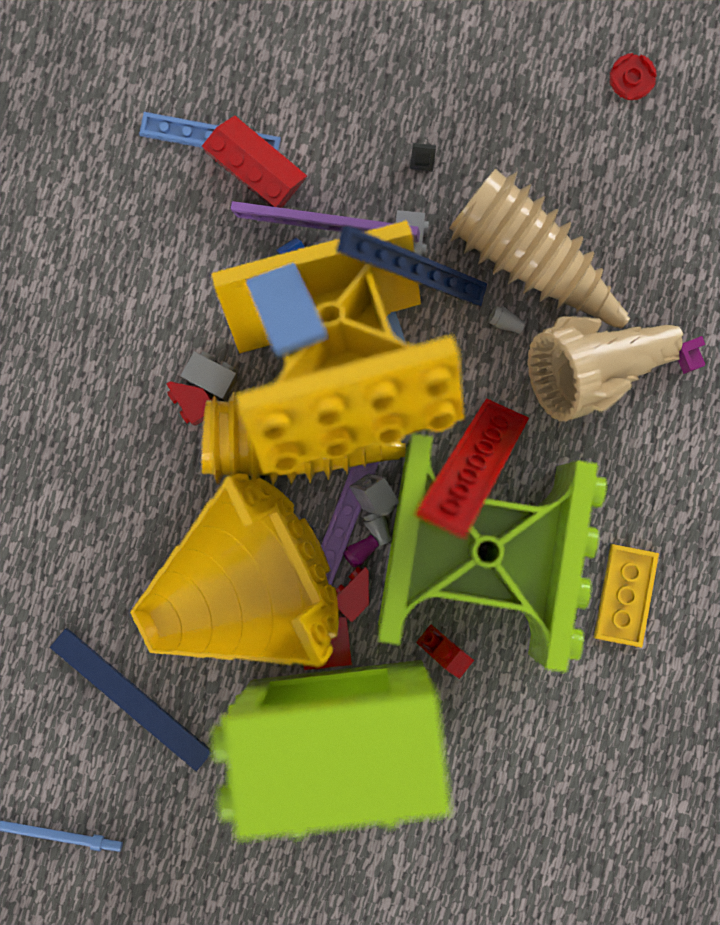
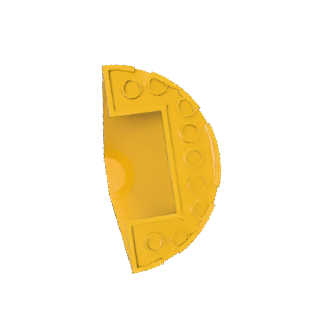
[130,474,338,667]

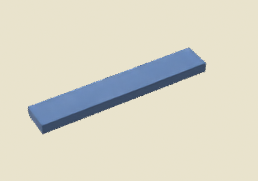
[139,112,281,151]

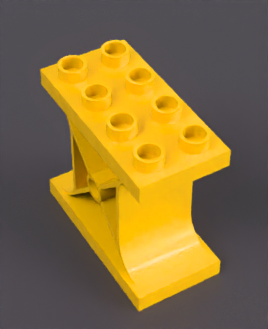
[211,220,464,474]

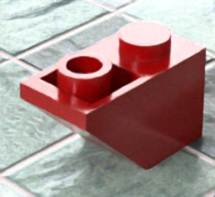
[166,381,212,426]
[336,566,369,622]
[416,624,474,679]

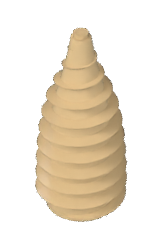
[449,169,630,329]

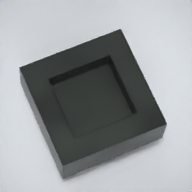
[410,143,436,172]

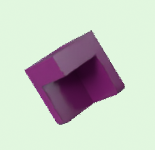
[678,336,706,374]

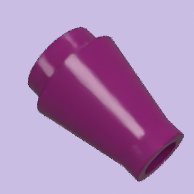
[343,535,379,568]

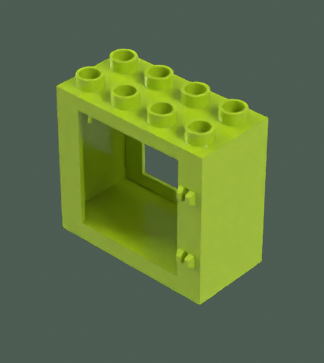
[212,660,451,840]

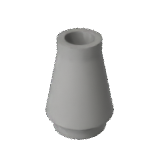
[488,305,525,334]
[363,512,392,546]

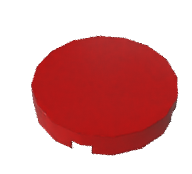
[609,53,657,100]

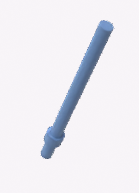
[0,820,123,852]

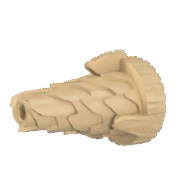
[528,316,684,422]

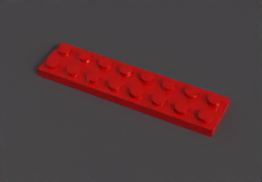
[415,398,529,539]

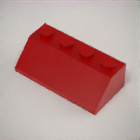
[202,115,308,208]

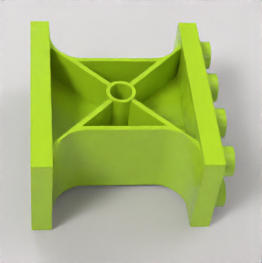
[377,434,606,672]

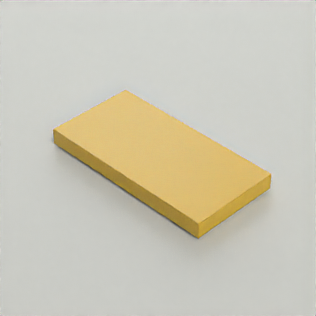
[594,544,659,648]

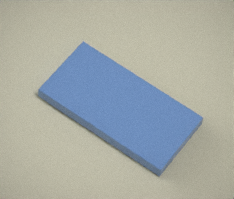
[246,262,328,357]

